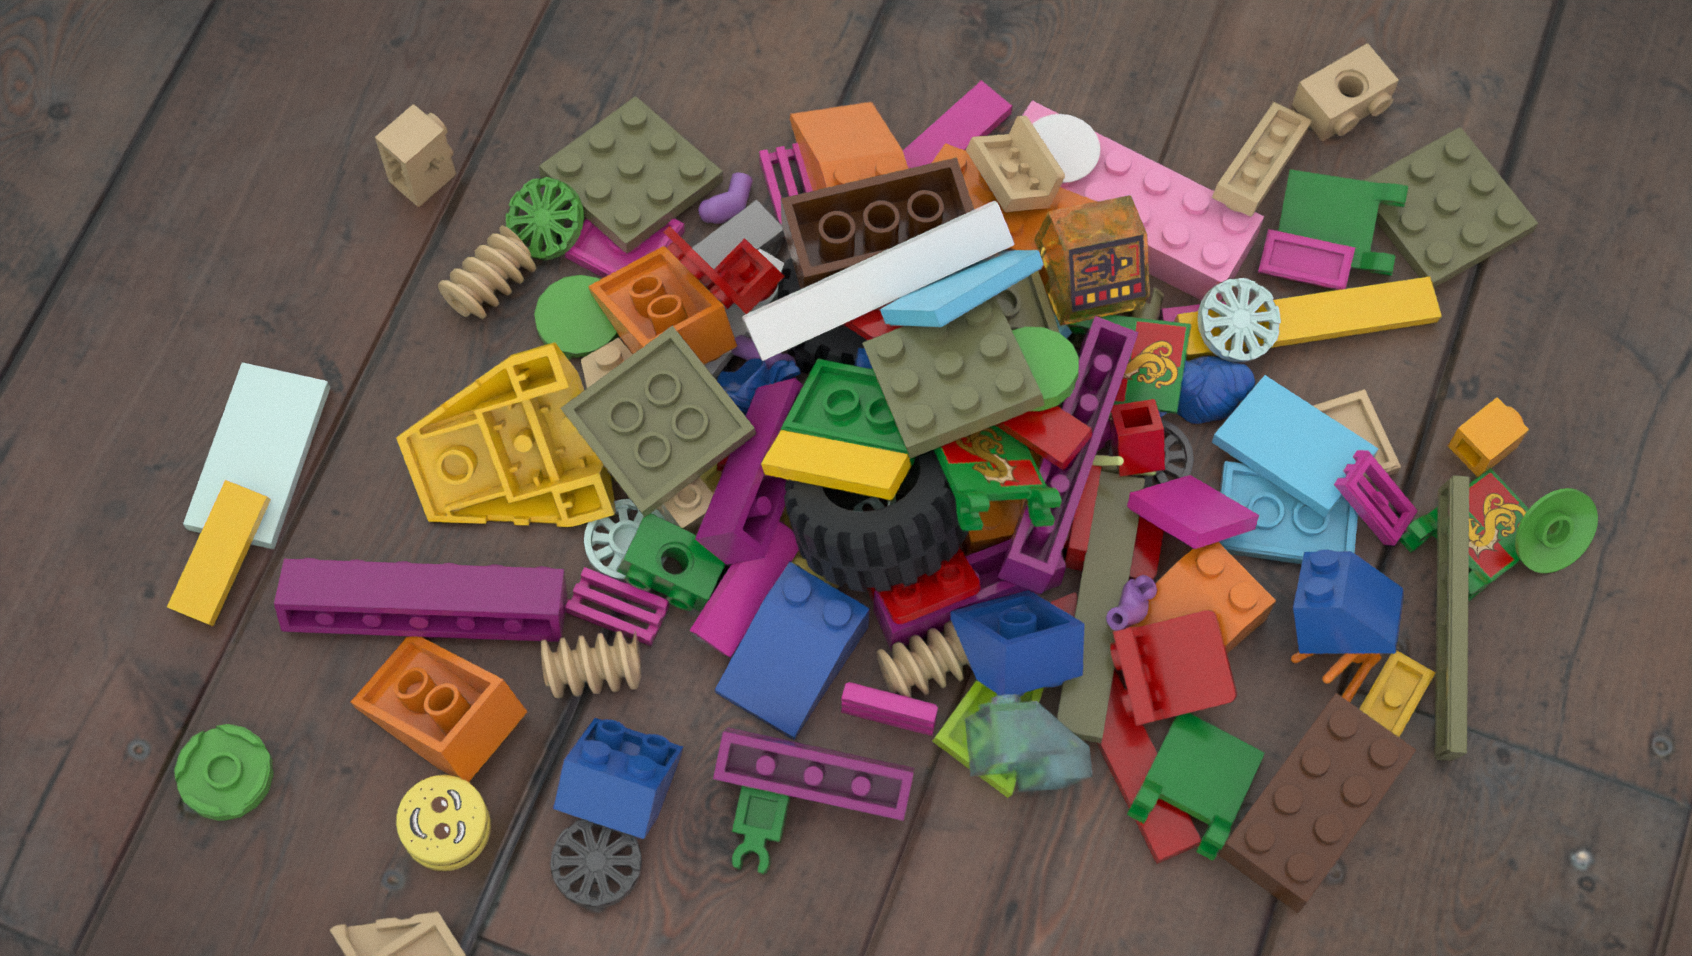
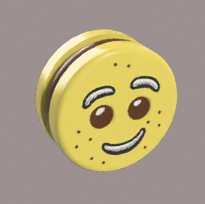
[396,775,491,871]

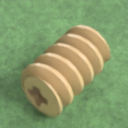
[438,225,537,319]
[876,621,972,698]
[541,630,641,699]

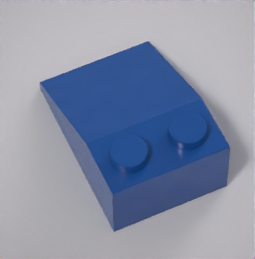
[715,562,870,740]

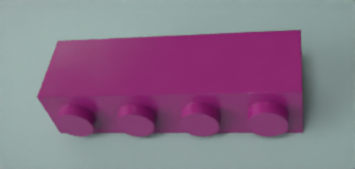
[695,378,803,565]
[873,539,1066,651]
[713,727,914,821]

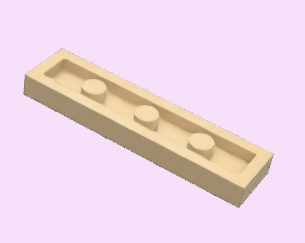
[1212,102,1312,217]

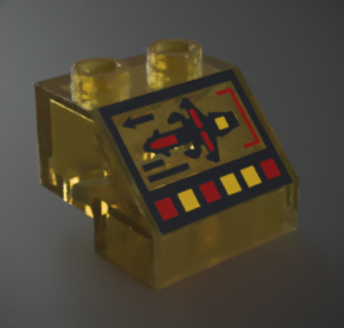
[1034,195,1150,326]

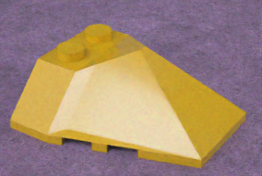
[396,342,616,527]

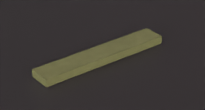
[1054,471,1145,743]
[1435,475,1469,761]

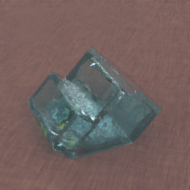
[965,694,1093,792]

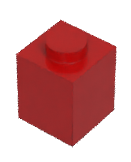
[1110,399,1165,477]

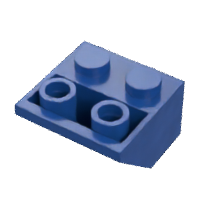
[553,718,683,839]

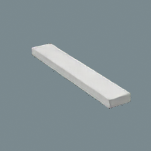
[742,201,1015,361]

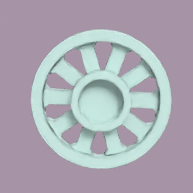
[1198,278,1281,363]
[584,499,667,583]

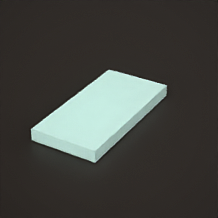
[183,363,330,549]

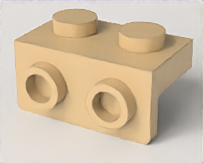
[966,116,1065,212]

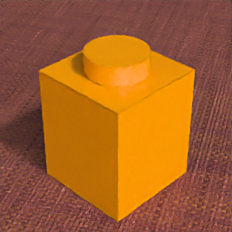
[1448,397,1529,477]

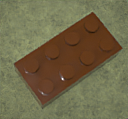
[781,157,974,289]
[1219,693,1416,914]

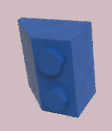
[1293,549,1404,654]
[951,590,1085,699]

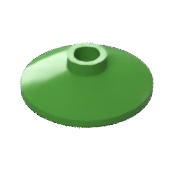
[1515,488,1598,573]

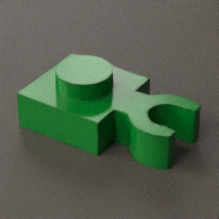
[732,786,791,875]

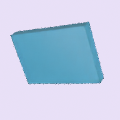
[880,250,1044,327]
[1212,375,1379,518]
[1219,461,1358,564]

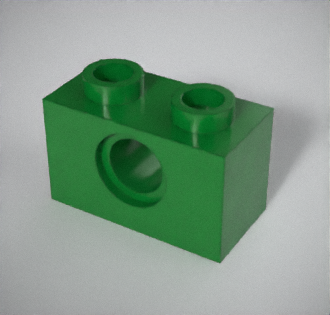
[617,513,725,612]

